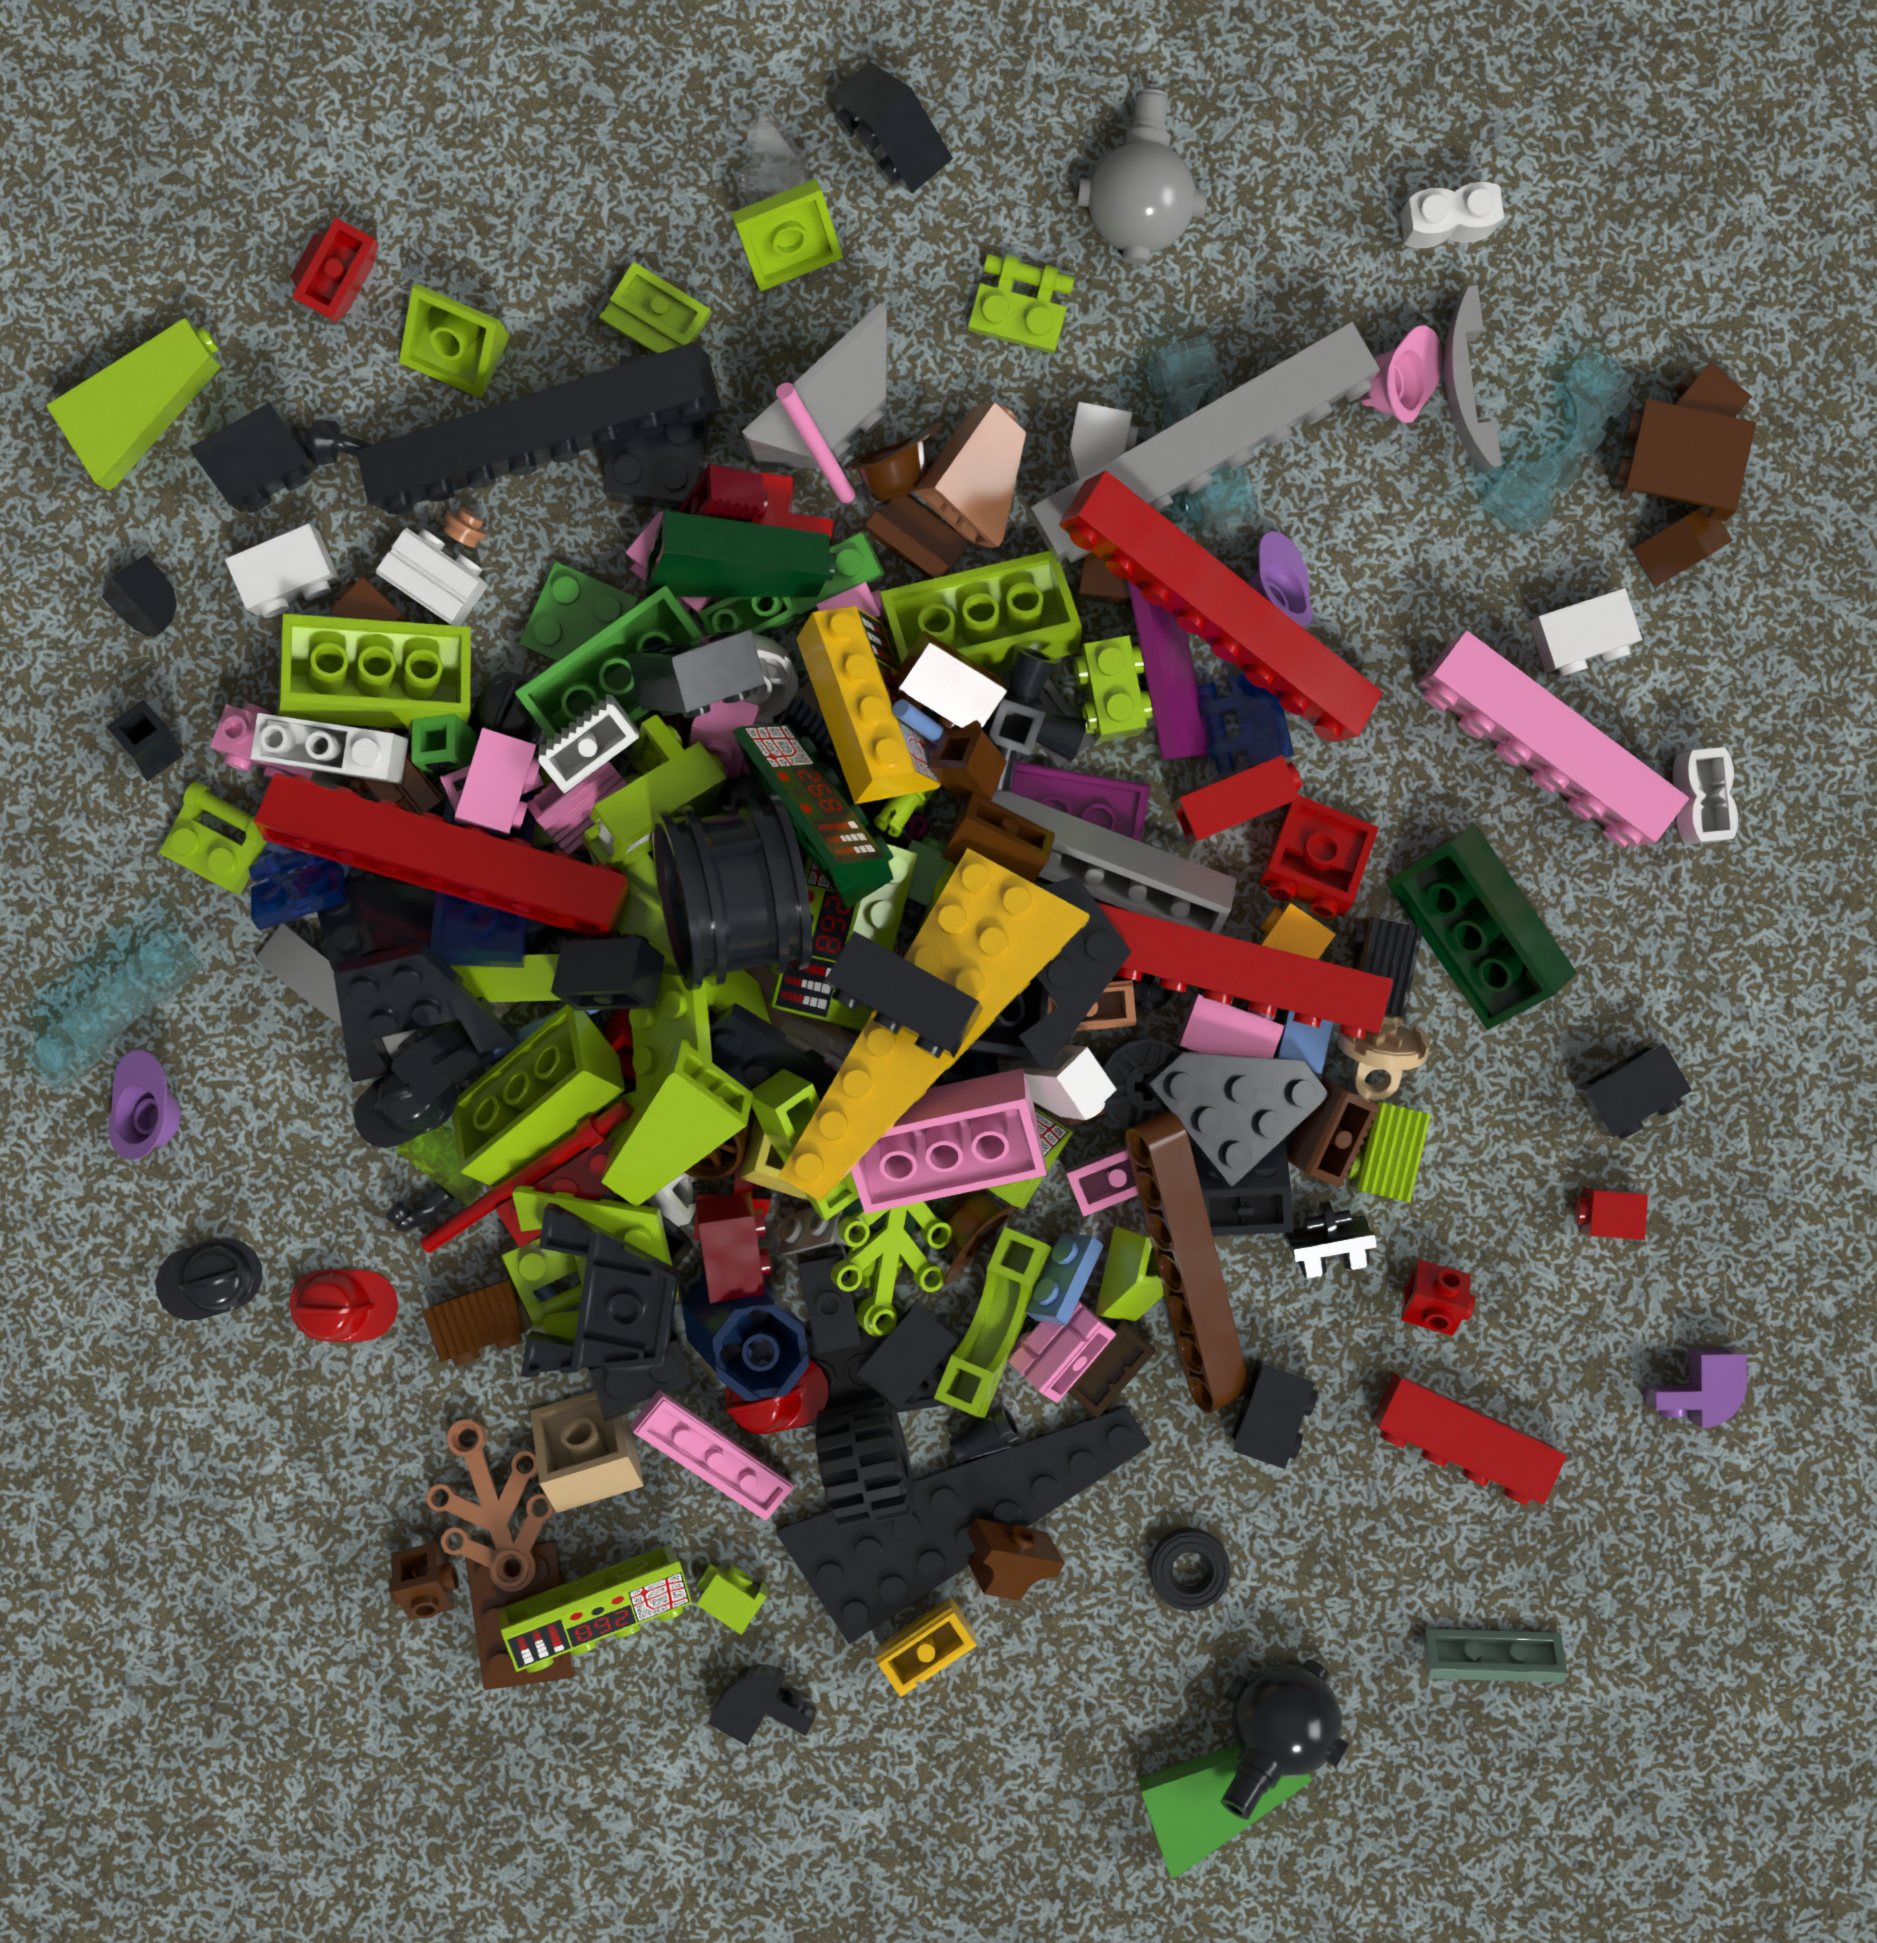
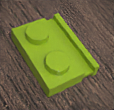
[599,261,712,355]

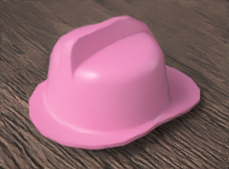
[1360,325,1443,423]

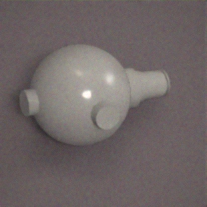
[1077,89,1207,265]

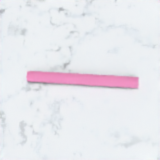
[776,382,855,504]

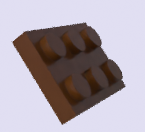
[465,1540,576,1690]

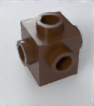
[389,1542,459,1620]

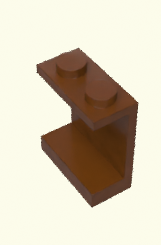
[1615,399,1757,521]

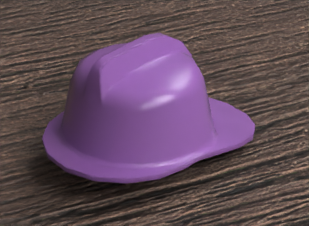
[1247,531,1313,628]
[108,1050,181,1160]

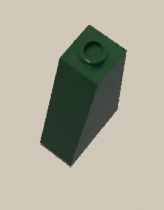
[645,510,836,597]

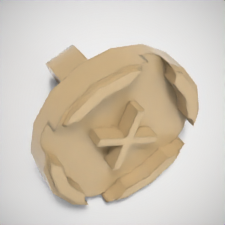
[1337,1014,1430,1101]

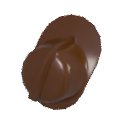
[844,422,944,501]
[942,1189,1019,1285]

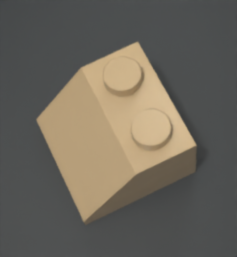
[530,1391,644,1513]

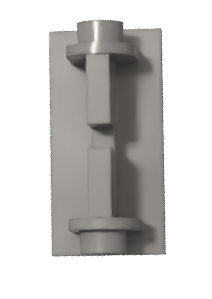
[777,1207,859,1257]

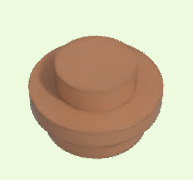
[443,507,488,548]

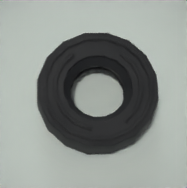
[1149,1527,1231,1612]

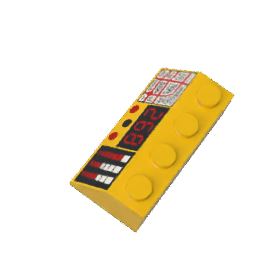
[796,606,941,804]

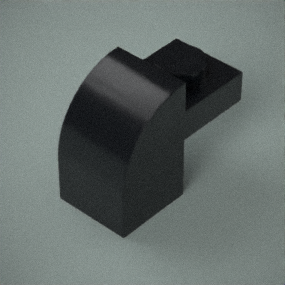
[708,1665,816,1746]

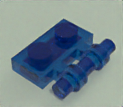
[1197,674,1294,774]
[249,850,345,931]

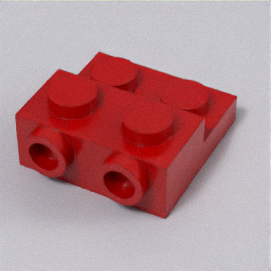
[1259,795,1379,919]

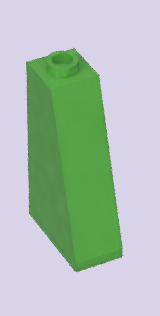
[1138,1744,1311,1878]

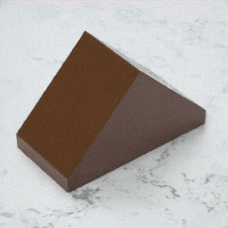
[1631,506,1733,588]

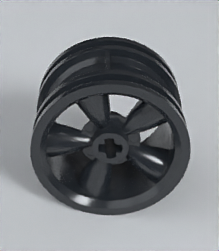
[652,791,812,991]

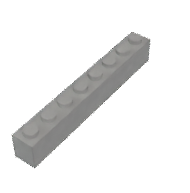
[1029,322,1380,563]

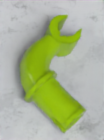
[874,789,937,837]

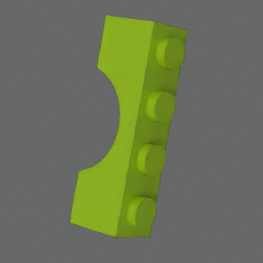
[934,1227,1053,1418]

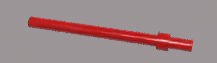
[420,1100,634,1253]

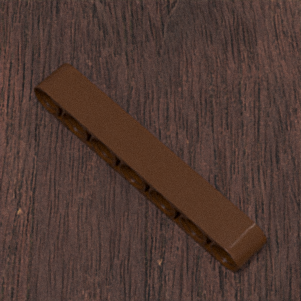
[1125,1111,1250,1414]

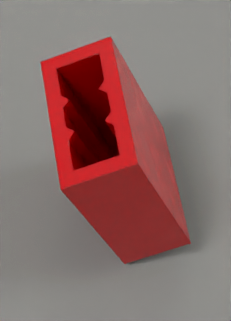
[1171,755,1302,846]

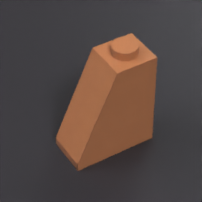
[914,402,1026,549]

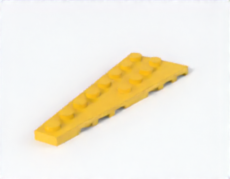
[778,848,1090,1202]

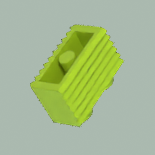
[1347,1100,1431,1203]

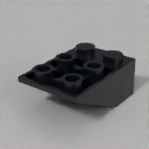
[1191,1138,1293,1236]

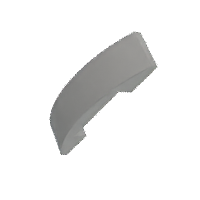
[1444,285,1502,475]
[256,922,426,1061]

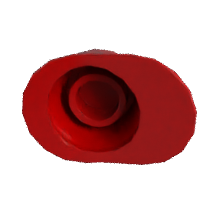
[289,1269,399,1342]
[725,1359,829,1434]

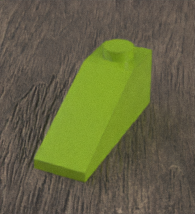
[751,1069,859,1221]

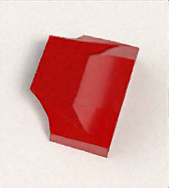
[290,217,379,323]

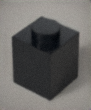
[106,700,184,782]

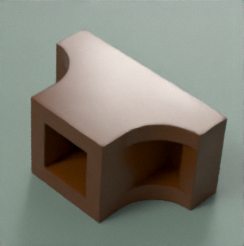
[967,1518,1065,1601]

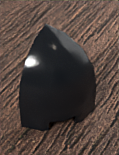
[102,554,177,637]

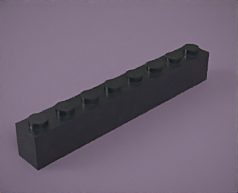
[356,342,721,514]

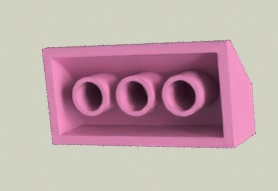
[851,1068,1047,1214]

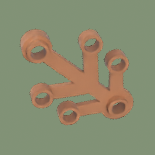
[426,1419,556,1592]

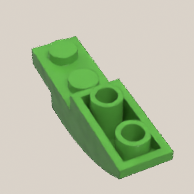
[698,532,885,636]

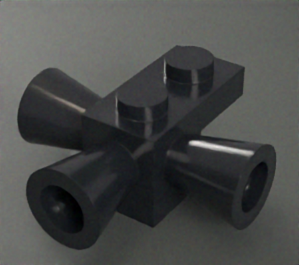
[981,646,1086,791]

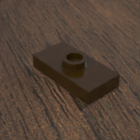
[1067,1319,1157,1418]

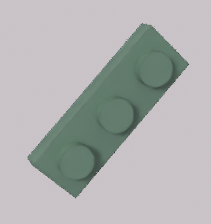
[1423,1629,1568,1683]

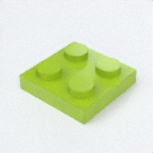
[731,179,843,292]

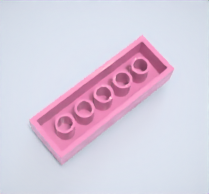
[1417,631,1689,848]

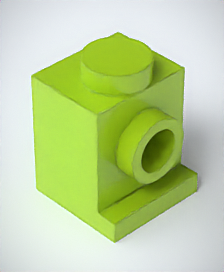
[695,1563,769,1635]

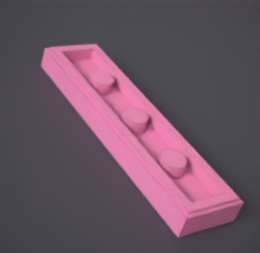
[629,1390,795,1521]

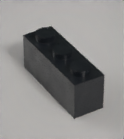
[825,931,983,1059]

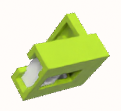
[582,714,727,870]

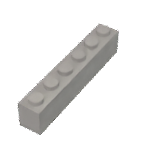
[991,790,1237,934]

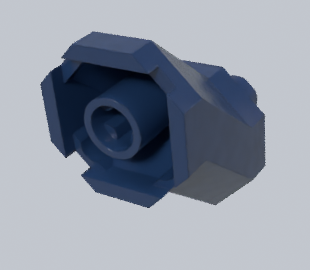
[682,1272,810,1401]

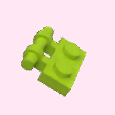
[968,254,1075,354]

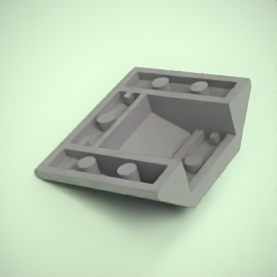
[742,303,889,468]

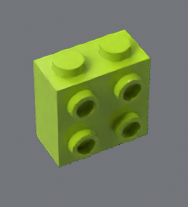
[1072,635,1153,744]

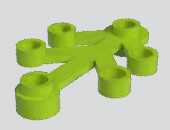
[831,1201,952,1337]

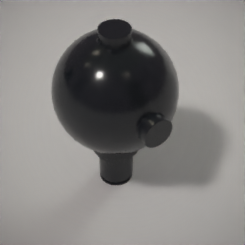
[1220,1659,1349,1820]

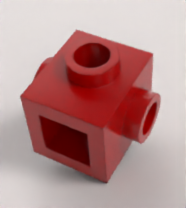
[1401,1259,1475,1336]

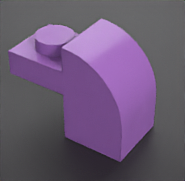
[1644,1348,1747,1428]

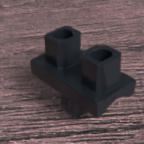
[1286,1200,1376,1278]

